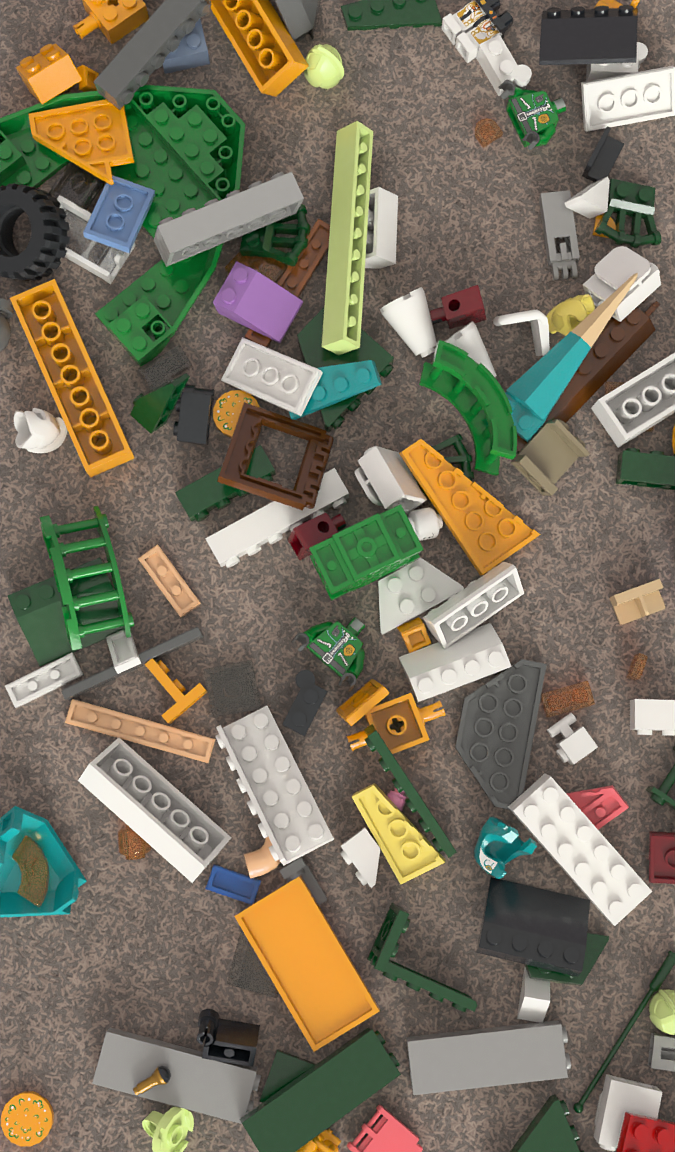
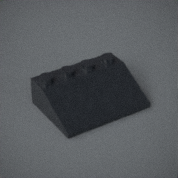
[539,5,638,65]
[476,877,590,977]

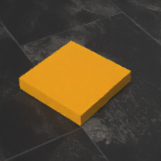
[336,679,389,726]

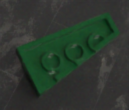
[341,0,442,31]

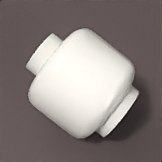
[408,507,443,541]

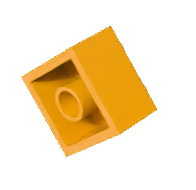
[16,43,82,104]

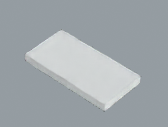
[581,66,675,132]
[221,337,323,416]

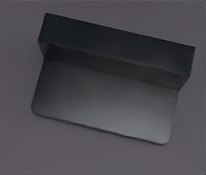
[582,126,624,182]

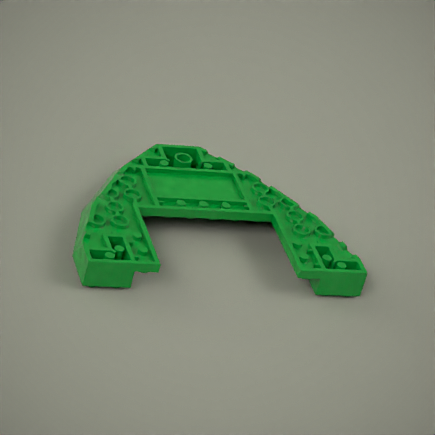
[0,85,246,369]

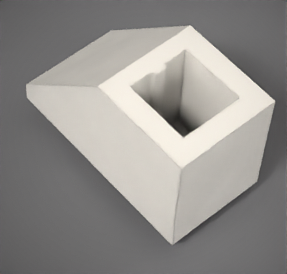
[340,827,380,888]

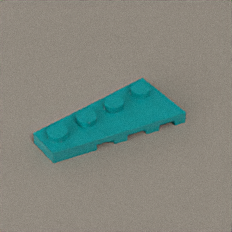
[289,360,382,420]

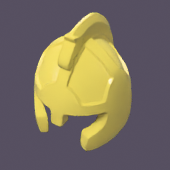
[546,294,595,336]

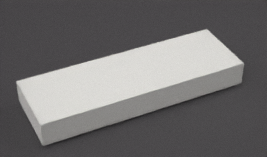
[5,653,84,708]

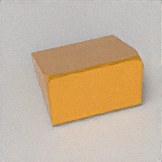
[397,617,431,653]

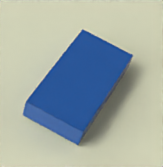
[205,864,261,905]

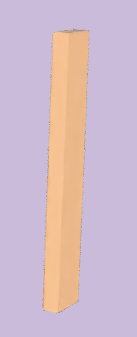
[65,699,216,763]

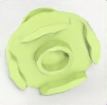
[142,1106,194,1152]

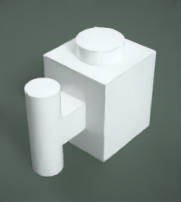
[547,713,598,765]

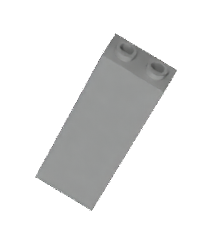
[406,1020,571,1095]
[92,1027,261,1124]

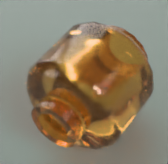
[118,824,151,860]

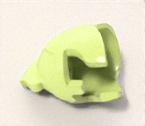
[304,44,344,89]
[649,989,675,1035]

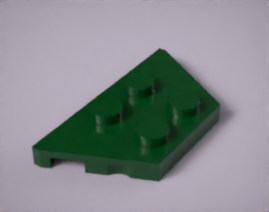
[525,933,609,986]

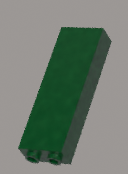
[239,1028,401,1152]

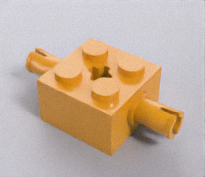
[73,0,149,44]
[347,693,445,754]

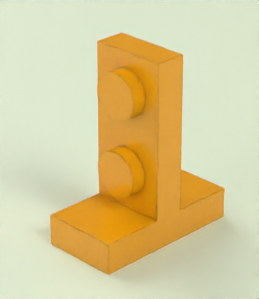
[145,658,208,724]

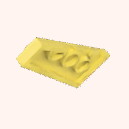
[352,783,446,884]

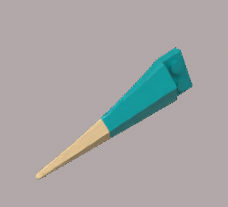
[505,273,638,442]

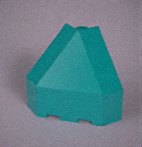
[0,806,87,918]

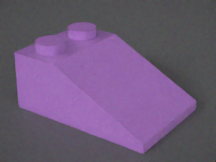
[213,261,303,343]

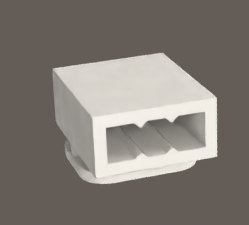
[583,246,661,322]
[355,446,427,514]
[593,1074,662,1151]

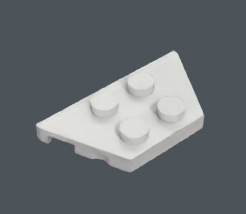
[378,558,464,635]

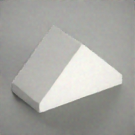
[564,176,610,219]
[517,967,550,1023]

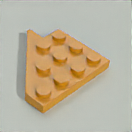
[29,99,134,185]

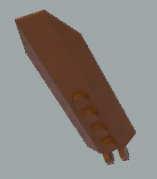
[517,297,661,452]

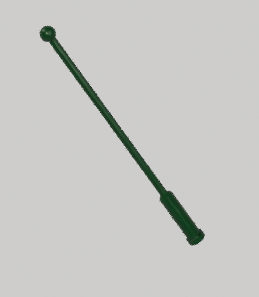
[573,950,675,1113]

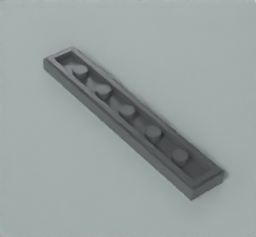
[61,627,203,700]

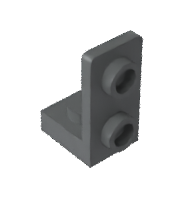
[279,856,327,906]

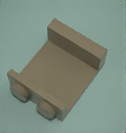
[510,419,590,496]

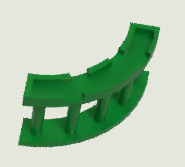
[419,340,517,476]
[40,506,134,650]

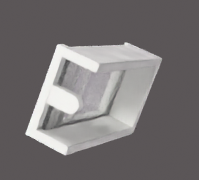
[57,195,136,284]

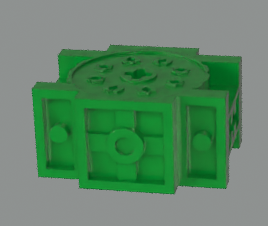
[309,504,423,601]

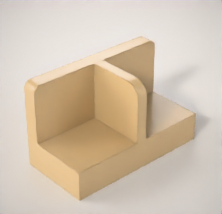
[609,579,665,625]

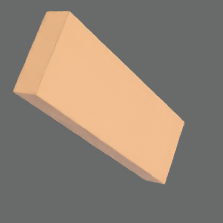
[138,544,201,618]

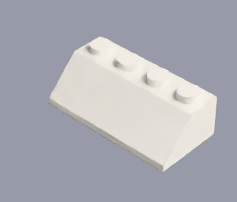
[423,562,524,649]
[399,623,512,703]

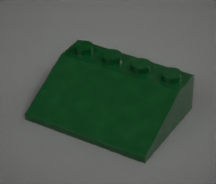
[8,557,132,667]

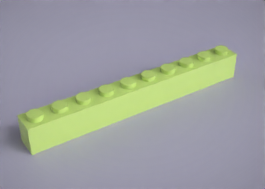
[322,121,373,355]

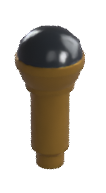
[133,1066,171,1095]

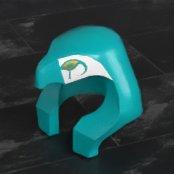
[474,817,537,879]

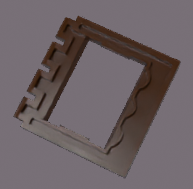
[217,402,334,511]

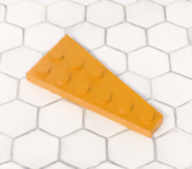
[399,439,540,576]

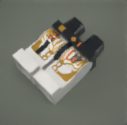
[442,0,513,63]

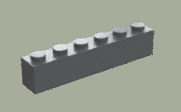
[94,0,211,110]

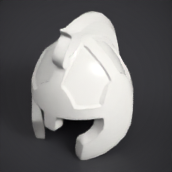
[14,408,68,453]

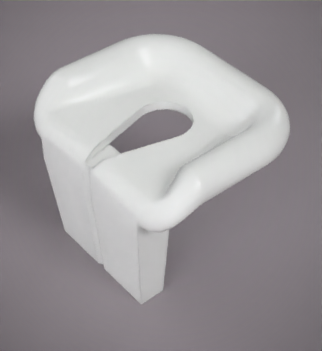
[493,310,550,356]

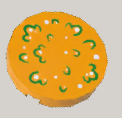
[213,390,260,438]
[1,1091,54,1146]

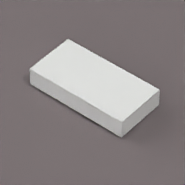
[106,630,141,674]

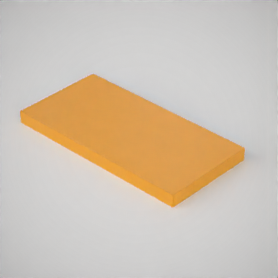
[234,875,380,1052]

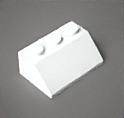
[365,187,398,269]

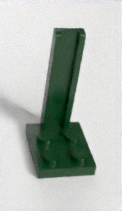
[367,903,477,1012]

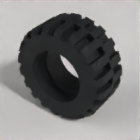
[0,183,70,281]

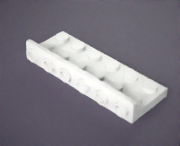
[215,706,334,865]

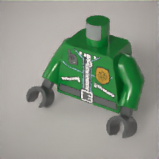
[498,80,566,150]
[291,617,365,691]

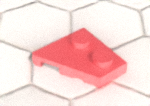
[566,785,629,830]

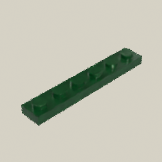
[364,724,457,858]

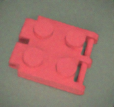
[346,1104,423,1152]

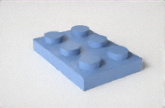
[83,175,155,253]

